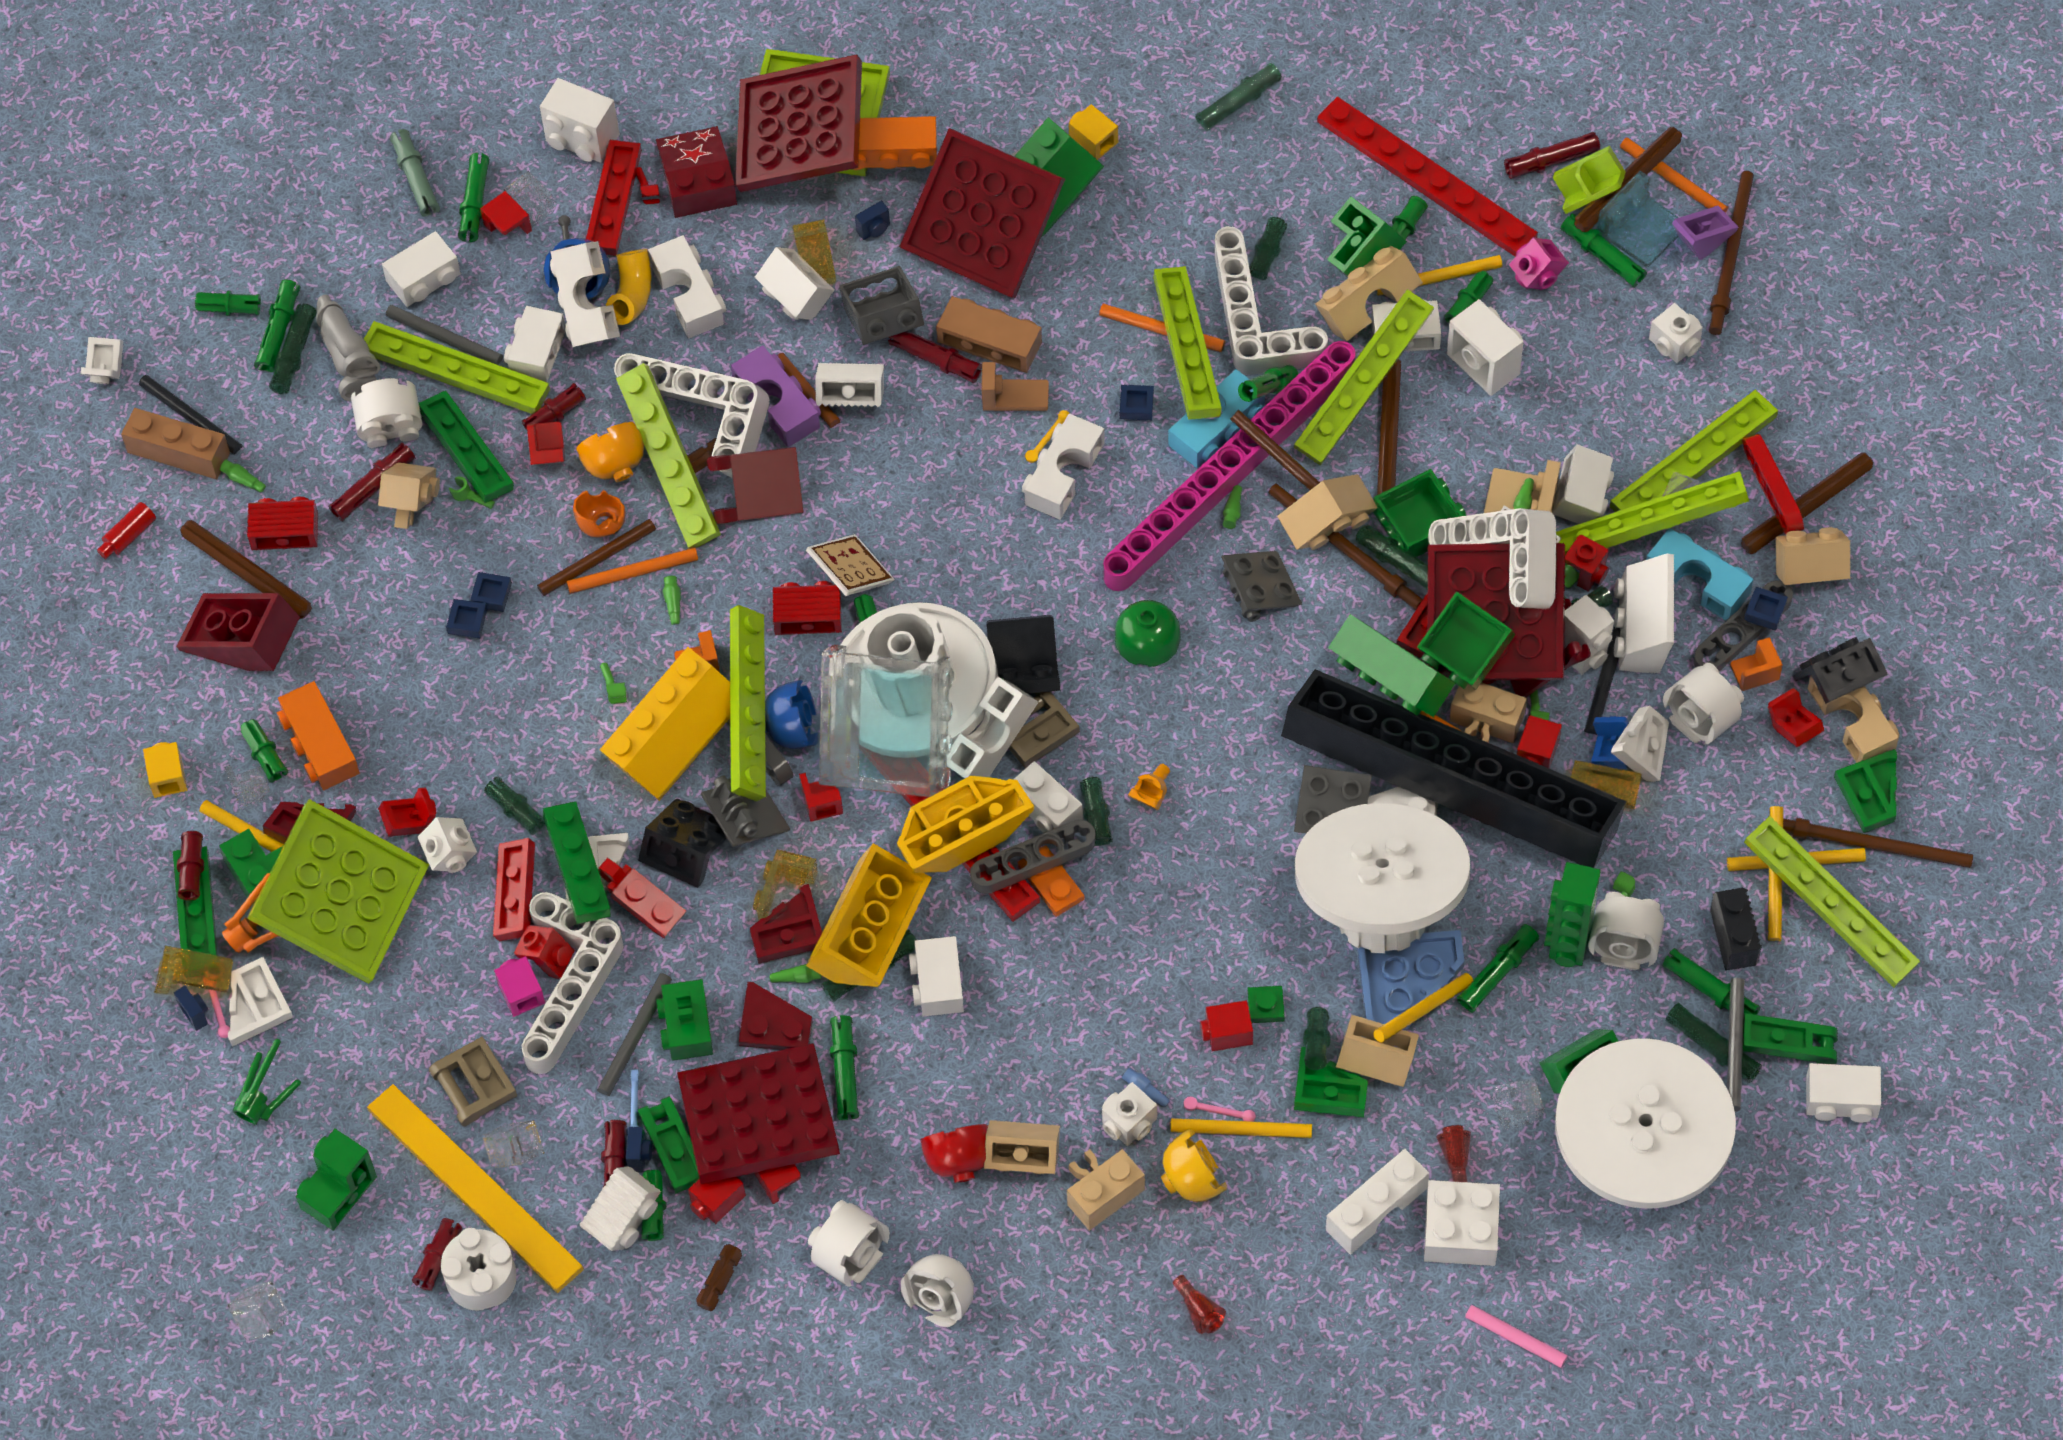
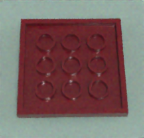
[735,54,862,192]
[899,128,1065,298]
[1427,543,1565,680]
[677,1043,840,1184]

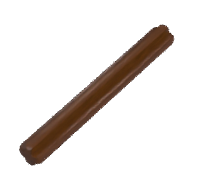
[1574,127,1682,233]
[1377,359,1401,495]
[1741,452,1874,554]
[180,520,312,619]

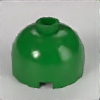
[1114,600,1181,667]

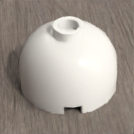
[901,1254,974,1327]

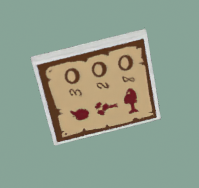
[806,534,895,596]

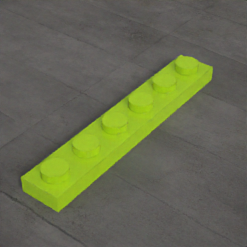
[1153,266,1222,420]
[1294,289,1434,466]
[364,321,550,414]
[616,363,721,549]
[1610,389,1778,512]
[1556,471,1750,555]
[730,605,766,801]
[1744,816,1920,988]

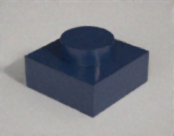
[855,200,890,240]
[1119,384,1154,421]
[470,572,512,612]
[1744,587,1788,631]
[446,599,487,639]
[173,985,208,1031]
[626,1127,652,1172]

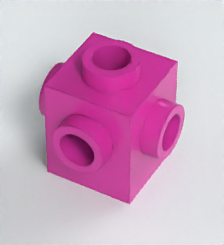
[1509,237,1569,290]

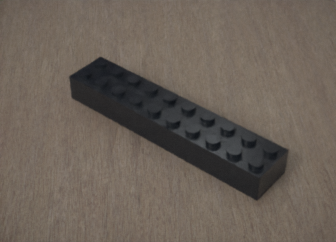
[1281,669,1627,868]

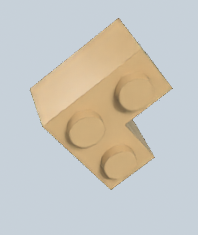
[1277,474,1378,550]

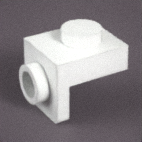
[81,337,123,384]

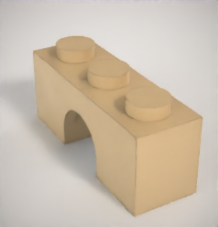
[1315,246,1423,341]
[1808,675,1899,763]

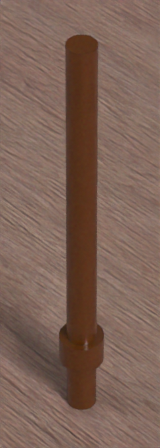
[1709,171,1754,335]
[1268,483,1423,610]
[1768,815,1973,868]

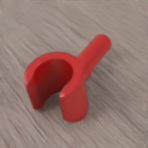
[636,167,660,205]

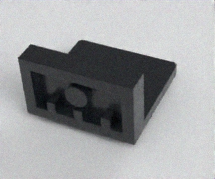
[986,615,1061,694]
[1793,637,1888,704]
[638,799,727,888]

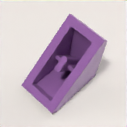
[1672,206,1738,260]

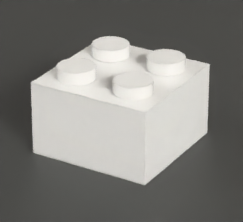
[540,78,620,163]
[1447,299,1524,396]
[1424,1180,1500,1266]

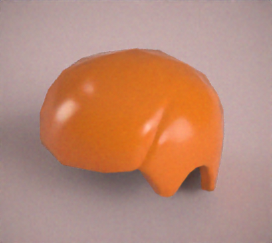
[573,490,626,537]

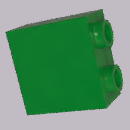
[1373,469,1467,562]
[1417,591,1516,690]

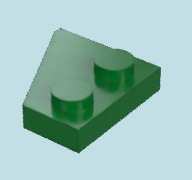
[1834,749,1897,833]
[1294,1047,1368,1118]

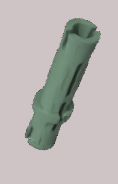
[390,129,440,217]

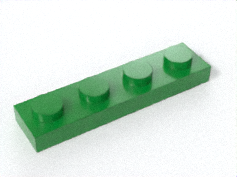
[419,390,514,503]
[543,801,611,924]
[173,846,219,979]

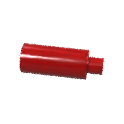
[97,502,156,559]

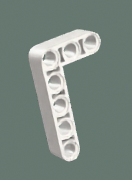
[1215,226,1328,375]
[614,353,769,478]
[1428,508,1556,609]
[522,892,623,1074]

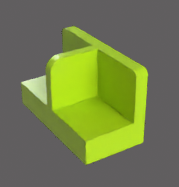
[1553,146,1626,214]

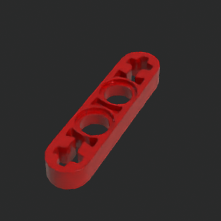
[1742,434,1804,534]

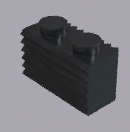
[1710,888,1762,971]

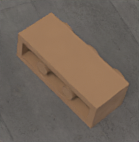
[936,296,1042,373]
[121,407,230,480]

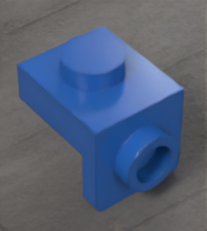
[1591,716,1629,770]

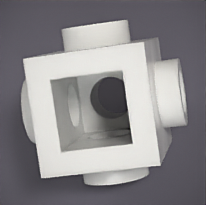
[1649,303,1703,363]
[418,817,477,873]
[1102,1082,1157,1146]

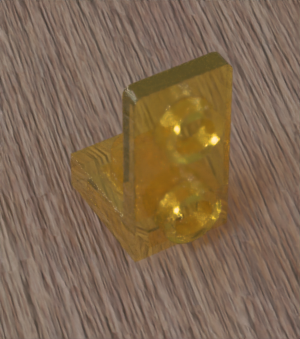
[791,219,836,284]
[753,849,818,921]
[154,945,233,994]

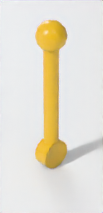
[1025,410,1070,463]

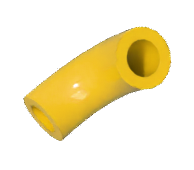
[606,249,652,325]

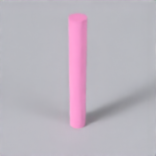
[1465,1305,1568,1368]

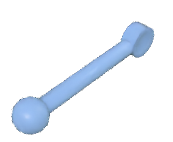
[627,1069,639,1134]

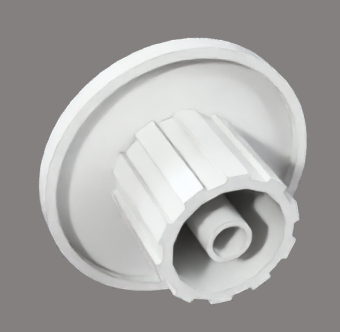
[829,603,998,757]
[1295,803,1470,954]
[1555,1038,1736,1209]

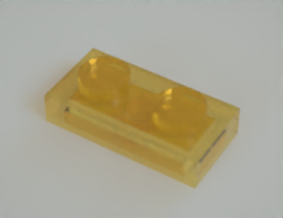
[1571,760,1642,810]

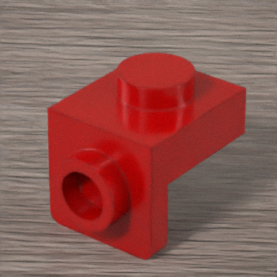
[1565,535,1609,592]
[1768,688,1824,747]
[378,787,436,837]
[514,925,575,979]

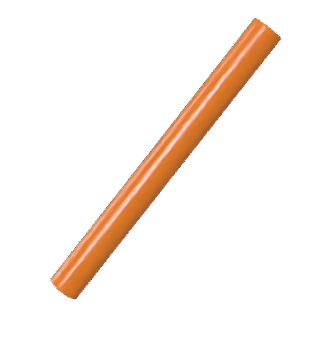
[1620,137,1729,213]
[1099,303,1226,353]
[567,547,698,594]

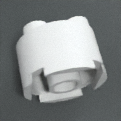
[351,378,422,448]
[1663,663,1744,745]
[1588,892,1664,970]
[808,1200,890,1287]
[441,1228,516,1311]

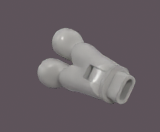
[316,295,380,402]

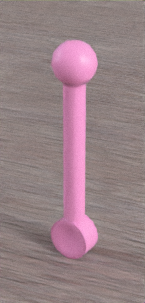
[203,975,230,1038]
[1184,1097,1256,1122]

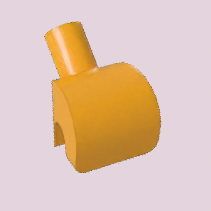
[1128,764,1170,810]

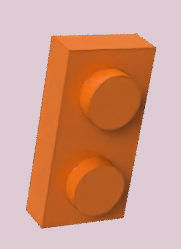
[1017,845,1085,917]

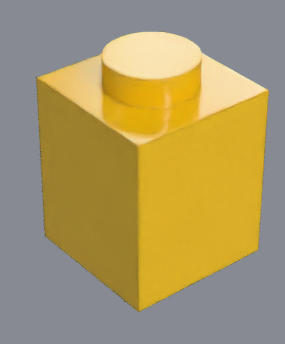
[1069,104,1119,160]
[143,742,188,798]

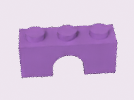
[731,345,821,447]

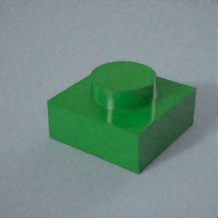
[1247,986,1285,1023]

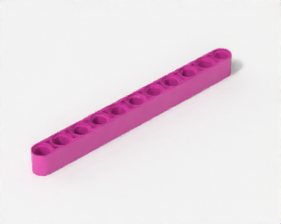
[1103,341,1356,591]

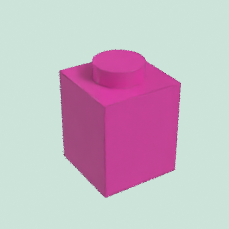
[494,956,545,1017]

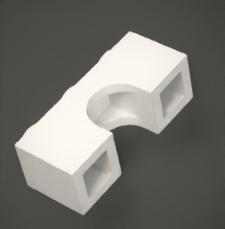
[648,235,726,339]
[550,241,620,347]
[1022,414,1105,520]
[942,676,1038,778]
[1326,1149,1429,1255]

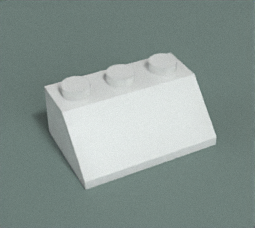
[1614,553,1674,673]

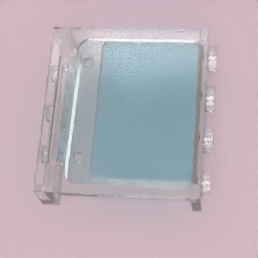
[819,645,954,797]

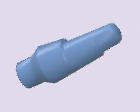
[1122,1067,1170,1107]

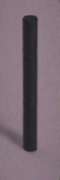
[139,375,242,455]
[1584,627,1620,735]

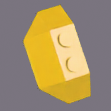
[897,776,1034,873]

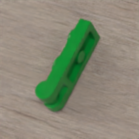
[1743,1013,1838,1065]
[637,1096,699,1194]

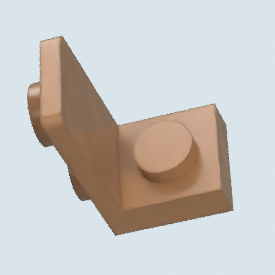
[982,362,1049,411]

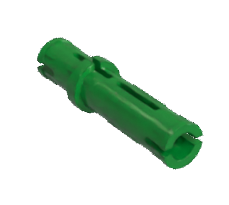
[458,153,490,242]
[1560,213,1647,288]
[254,279,301,372]
[1238,365,1298,402]
[1457,924,1540,1013]
[1662,948,1761,1015]
[829,1015,859,1120]

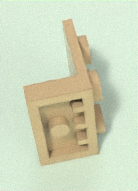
[1484,460,1561,513]

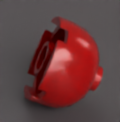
[920,1124,988,1183]

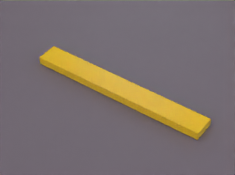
[367,1084,584,1293]

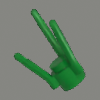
[232,1039,301,1125]

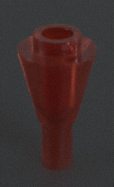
[1436,1125,1471,1182]
[1173,1275,1226,1334]

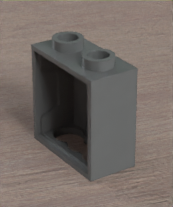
[839,266,924,345]

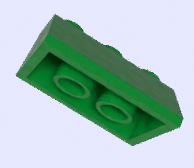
[1015,117,1104,237]

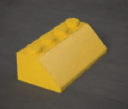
[600,647,730,801]
[806,843,932,987]

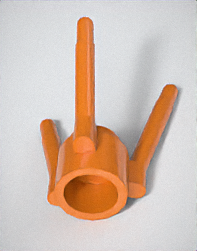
[222,873,278,953]

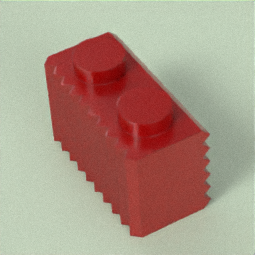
[247,496,318,550]
[773,581,842,635]

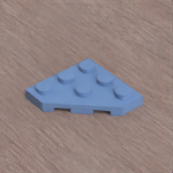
[1357,930,1465,1031]

